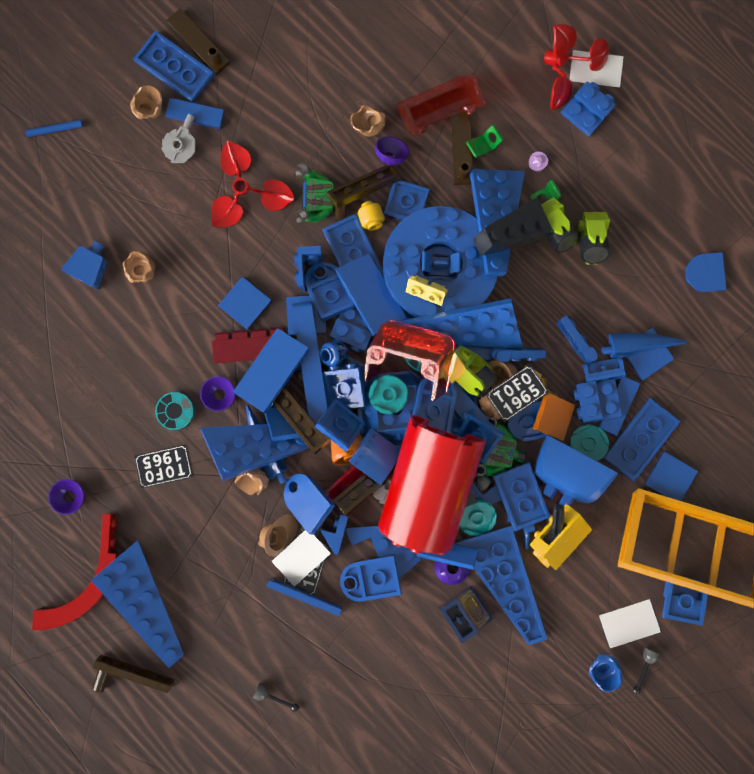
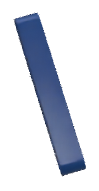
[292,301,328,424]

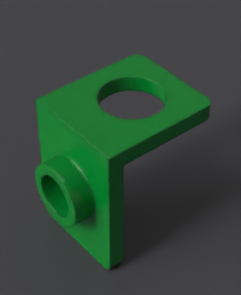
[466,125,504,158]
[530,180,561,201]

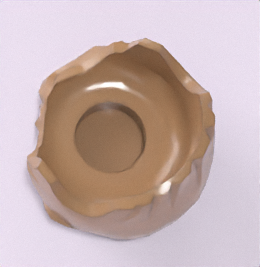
[130,85,162,119]
[350,105,386,137]
[123,251,155,283]
[479,389,501,420]
[235,468,269,495]

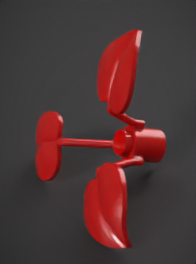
[544,24,609,110]
[211,141,294,228]

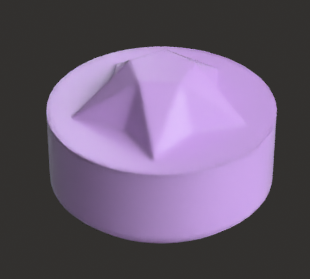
[528,152,548,172]

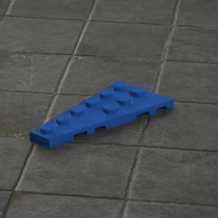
[470,169,525,276]
[396,298,523,349]
[201,424,331,481]
[456,526,547,645]
[91,540,184,668]

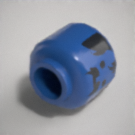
[320,340,348,367]

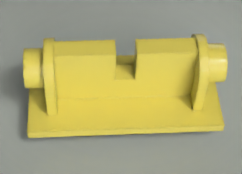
[406,275,448,306]

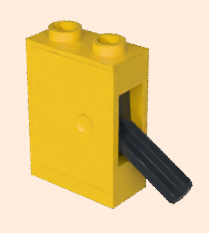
[530,504,592,570]

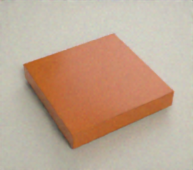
[533,393,575,441]

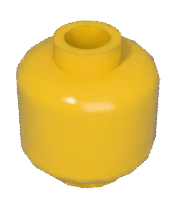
[358,201,385,231]

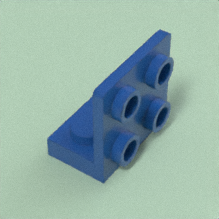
[294,246,323,292]

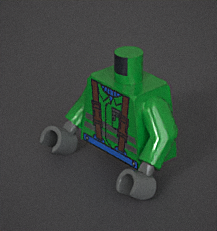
[295,163,334,223]
[475,416,526,476]

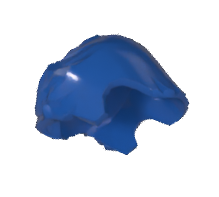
[589,654,623,692]

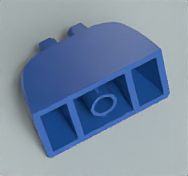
[534,435,618,506]

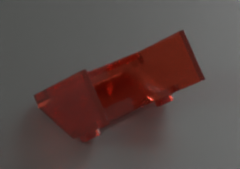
[395,75,486,136]
[363,320,454,401]

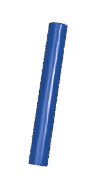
[25,120,83,137]

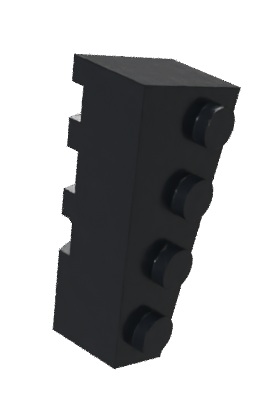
[473,197,553,256]

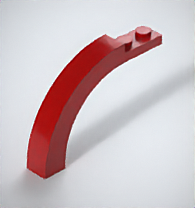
[32,513,121,630]

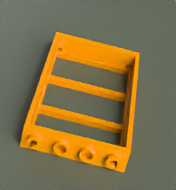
[617,488,754,608]

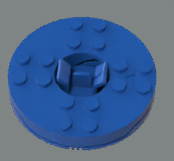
[383,206,497,317]

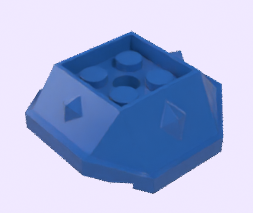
[357,370,423,449]

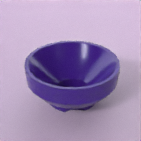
[375,136,409,166]
[200,376,236,411]
[48,479,85,515]
[434,561,469,585]

